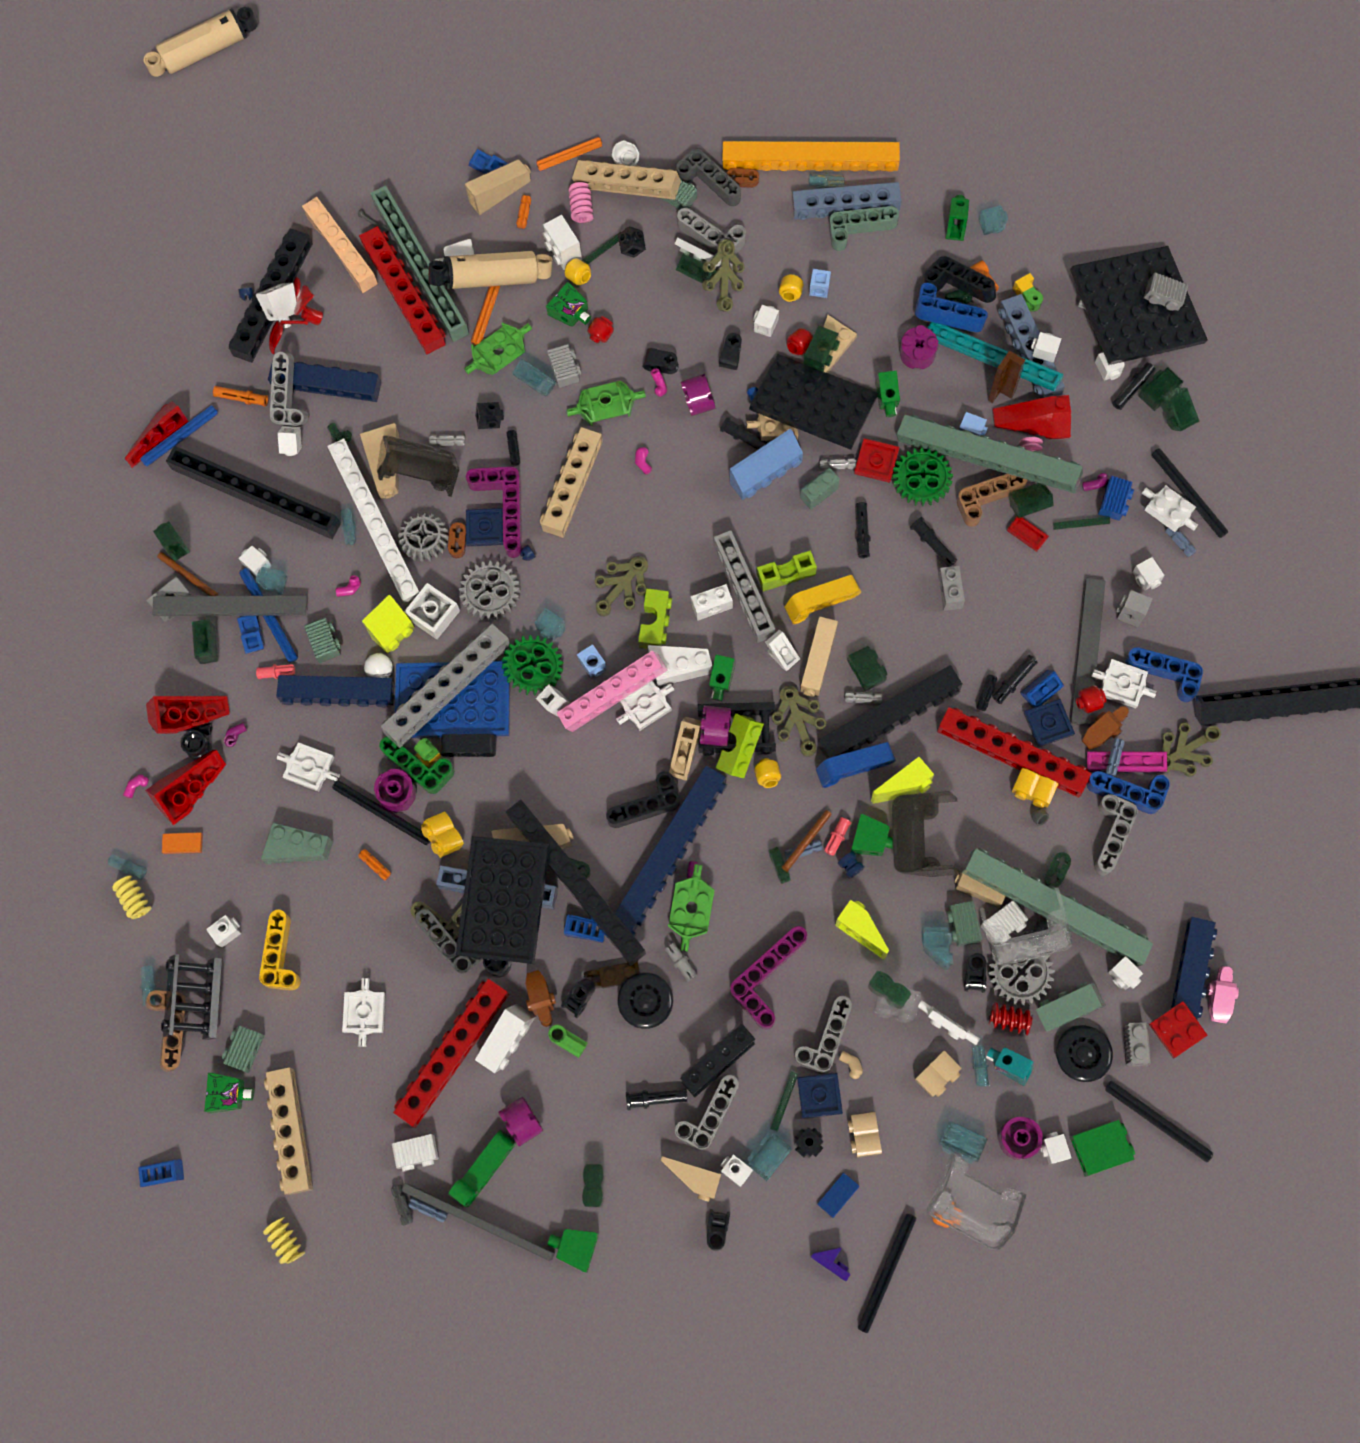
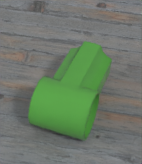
[548,1025,588,1058]

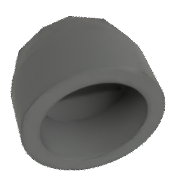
[1032,809,1049,826]

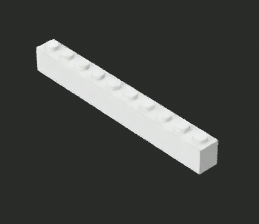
[327,439,419,608]

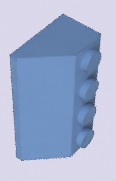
[730,429,803,500]

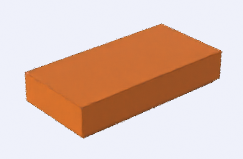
[162,833,203,854]

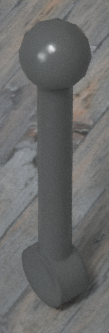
[358,210,388,234]

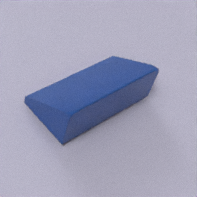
[1020,670,1064,708]
[817,1173,860,1218]

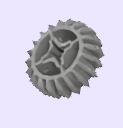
[398,512,449,562]

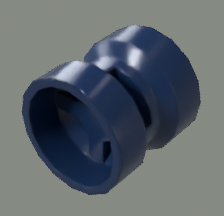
[838,851,865,879]

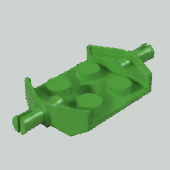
[464,323,532,375]
[566,381,646,426]
[668,864,715,951]

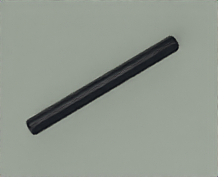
[1152,448,1228,538]
[332,780,430,845]
[1105,1081,1213,1162]
[858,1214,916,1333]

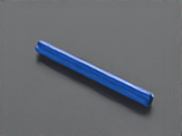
[239,568,298,663]

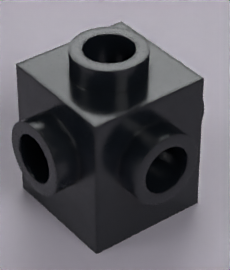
[618,226,646,258]
[475,402,504,429]
[794,1128,824,1158]

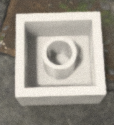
[542,215,582,270]
[404,583,460,639]

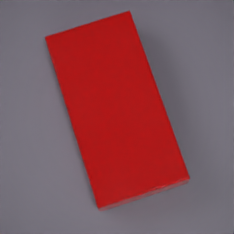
[1007,515,1049,552]

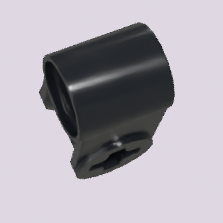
[719,333,742,370]
[642,348,679,374]
[964,953,987,993]
[561,978,595,1018]
[707,1209,730,1251]

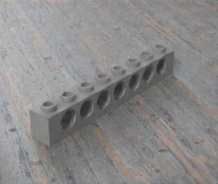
[381,624,510,748]

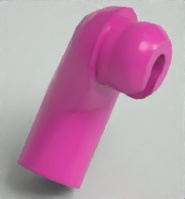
[650,368,667,397]
[635,447,652,475]
[336,575,361,597]
[123,774,149,799]

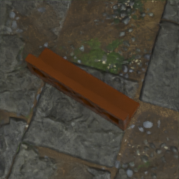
[988,351,1025,404]

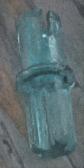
[809,173,845,188]
[341,508,356,545]
[108,855,147,879]
[140,966,156,1006]
[973,1046,990,1087]

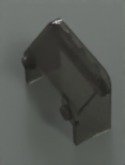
[377,435,460,497]
[892,791,960,877]

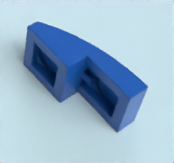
[469,149,509,174]
[237,616,264,654]

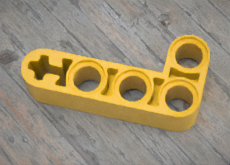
[784,575,861,624]
[259,909,301,991]

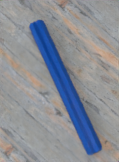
[140,406,218,467]

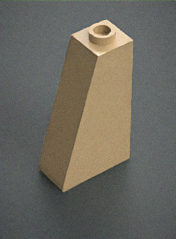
[465,159,531,215]
[360,423,399,499]
[800,616,838,697]
[491,824,574,849]

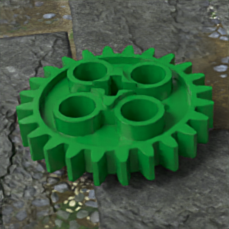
[892,447,953,507]
[501,635,564,696]

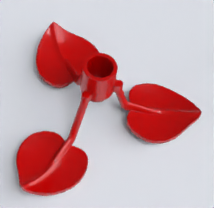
[269,277,323,355]

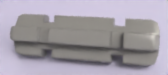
[429,435,465,446]
[820,458,856,470]
[845,691,883,705]

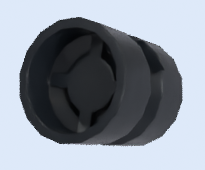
[180,730,212,760]
[483,959,512,978]

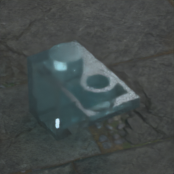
[922,927,953,970]

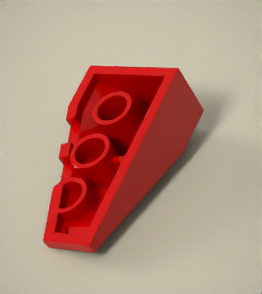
[992,395,1071,439]
[125,401,189,468]
[146,696,230,734]
[145,749,226,825]

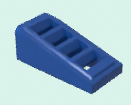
[564,915,605,943]
[138,1159,184,1187]

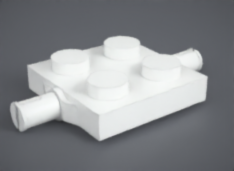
[1142,485,1198,532]
[1091,659,1157,708]
[616,681,674,731]
[277,742,340,792]
[342,978,385,1047]
[917,1000,980,1045]

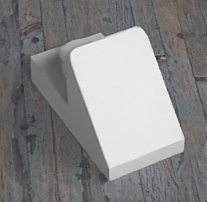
[765,630,800,671]

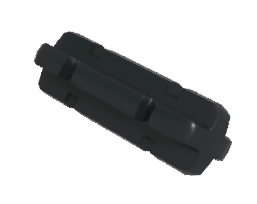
[506,430,520,465]
[976,674,997,711]

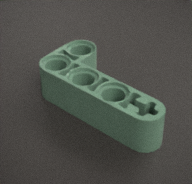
[829,206,899,251]

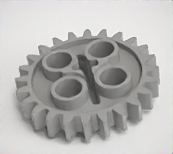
[459,561,521,621]
[989,940,1055,1006]

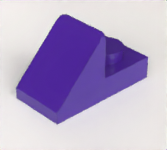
[811,1248,851,1281]

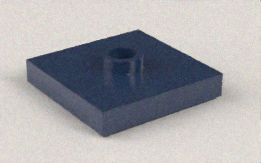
[466,508,503,547]
[1024,699,1075,748]
[797,1073,843,1119]

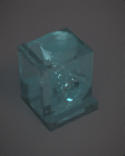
[256,567,288,595]

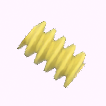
[112,875,152,919]
[263,1217,305,1264]

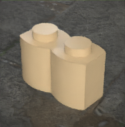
[915,1051,962,1097]
[847,1112,882,1158]

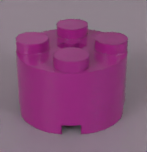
[900,325,938,369]
[681,374,716,416]
[700,705,731,746]
[374,769,416,812]
[498,1097,543,1147]
[998,1117,1043,1160]

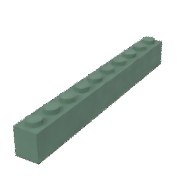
[370,185,469,342]
[897,415,1083,493]
[961,848,1153,967]

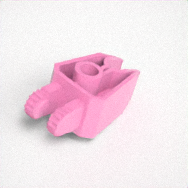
[1207,966,1239,1023]

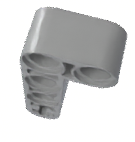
[677,208,746,255]
[270,352,309,426]
[1094,794,1138,876]
[794,996,852,1073]
[675,1075,739,1150]

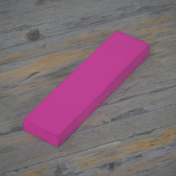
[1087,751,1167,772]

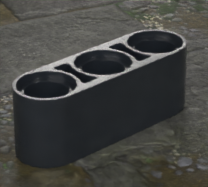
[440,734,497,757]

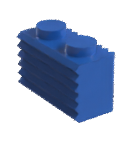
[1098,476,1134,521]

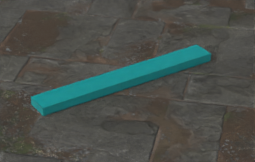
[928,322,1063,392]

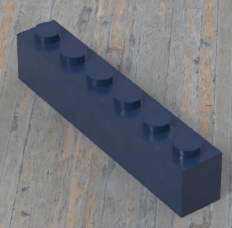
[268,359,381,402]
[276,675,395,708]
[1170,917,1217,1021]

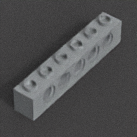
[714,530,775,643]

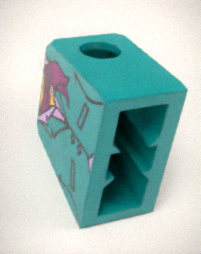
[986,1047,1034,1086]

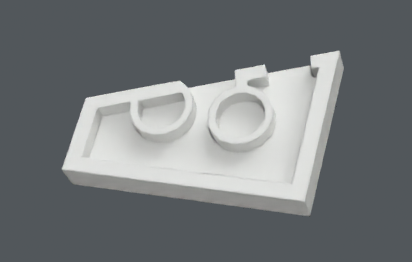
[675,238,733,271]

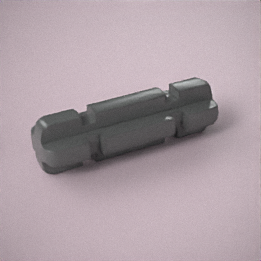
[391,1185,413,1226]

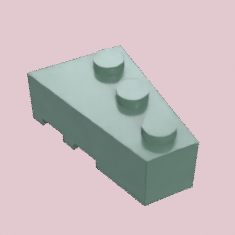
[261,823,333,864]
[1036,982,1106,1032]

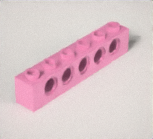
[557,650,668,732]

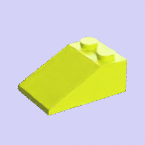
[362,595,414,654]
[871,757,934,804]
[835,900,889,960]

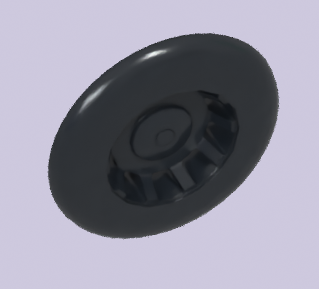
[617,972,673,1029]
[1056,1025,1113,1082]

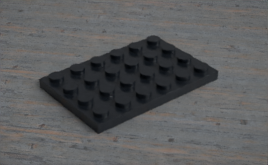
[749,354,878,450]
[456,836,550,964]

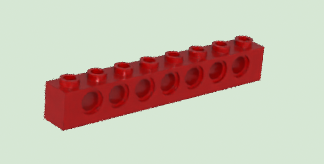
[359,226,446,355]
[937,707,1091,798]
[393,978,510,1128]

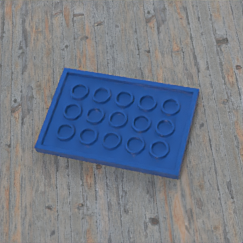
[395,661,510,738]

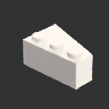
[648,645,713,687]
[475,1004,536,1073]

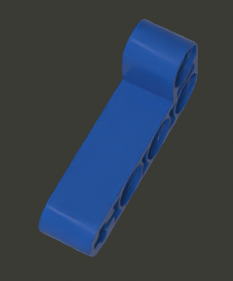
[915,283,988,332]
[1125,647,1203,702]
[816,742,896,788]
[1086,771,1170,814]

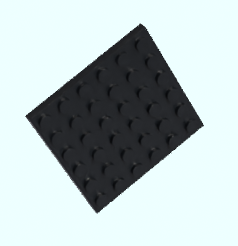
[1070,246,1208,365]

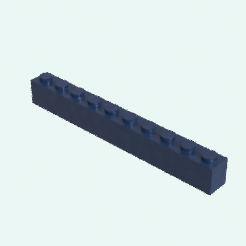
[615,766,727,937]

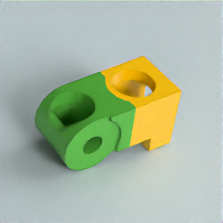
[1013,273,1043,312]
[414,738,442,768]

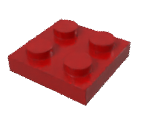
[854,438,900,483]
[1149,1001,1208,1059]

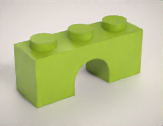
[757,550,817,592]
[638,588,672,649]
[716,714,764,778]

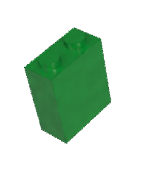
[1069,1120,1135,1177]

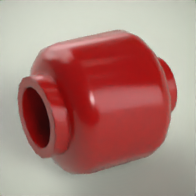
[587,316,614,344]
[787,328,814,356]
[1075,685,1106,713]

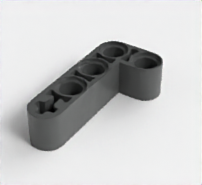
[676,149,741,206]
[415,908,483,974]

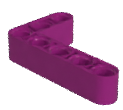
[465,467,522,558]
[730,926,808,1030]

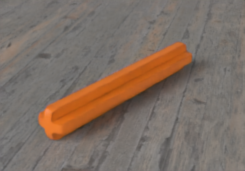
[536,137,602,171]
[471,286,500,346]

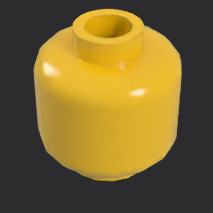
[564,258,591,285]
[779,274,804,302]
[754,758,781,788]

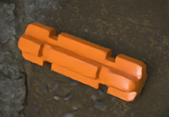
[516,195,531,229]
[358,849,391,880]

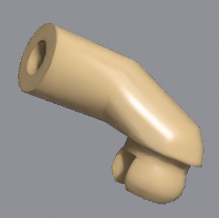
[839,1051,863,1079]

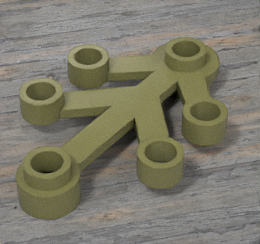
[702,239,745,312]
[595,556,648,617]
[772,686,826,757]
[1160,722,1221,777]

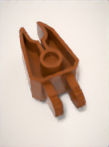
[1082,706,1129,750]
[525,970,556,1027]

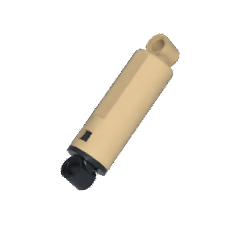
[143,7,258,77]
[428,251,553,289]

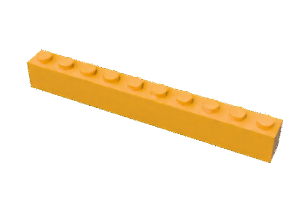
[723,141,900,172]

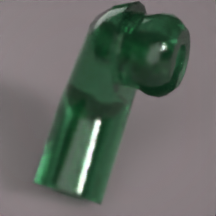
[327,423,352,443]

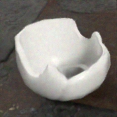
[612,140,640,166]
[364,653,393,678]

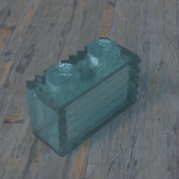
[512,359,556,396]
[939,1121,988,1164]
[747,1133,792,1182]

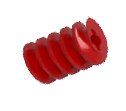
[988,1002,1033,1036]

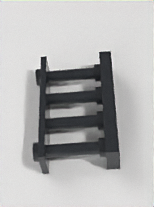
[698,702,776,756]
[161,954,222,1040]
[680,1024,755,1098]

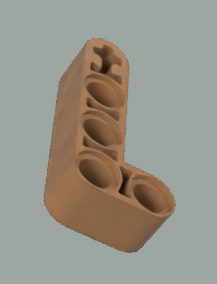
[957,474,1028,527]
[145,990,186,1072]

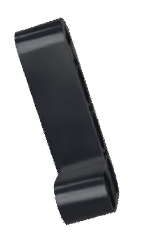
[924,256,996,303]
[606,771,680,828]

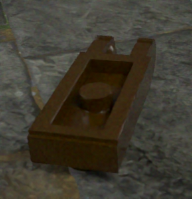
[584,961,640,989]

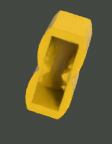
[1012,768,1058,808]
[421,811,464,858]

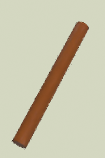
[157,552,218,596]
[782,810,832,872]

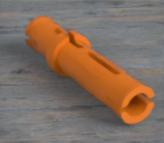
[213,386,269,407]

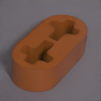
[726,168,759,188]
[448,522,466,558]

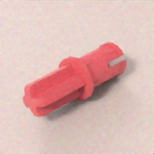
[256,664,295,679]
[824,817,851,856]

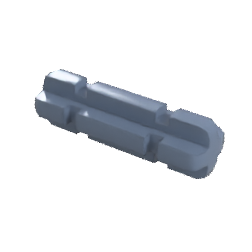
[1166,528,1197,557]
[1106,738,1124,776]
[784,840,823,859]
[408,1197,448,1222]

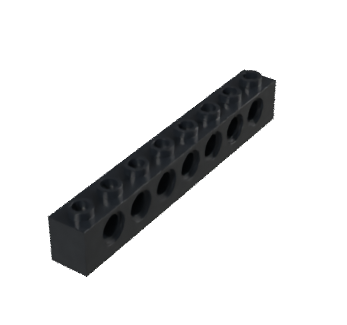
[229,228,313,363]

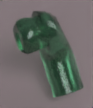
[945,289,973,304]

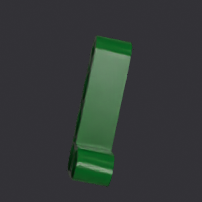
[379,737,455,794]
[448,1130,516,1207]

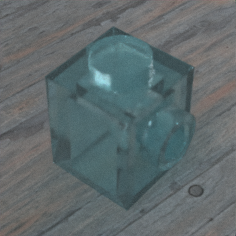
[979,205,1008,235]
[535,608,566,641]

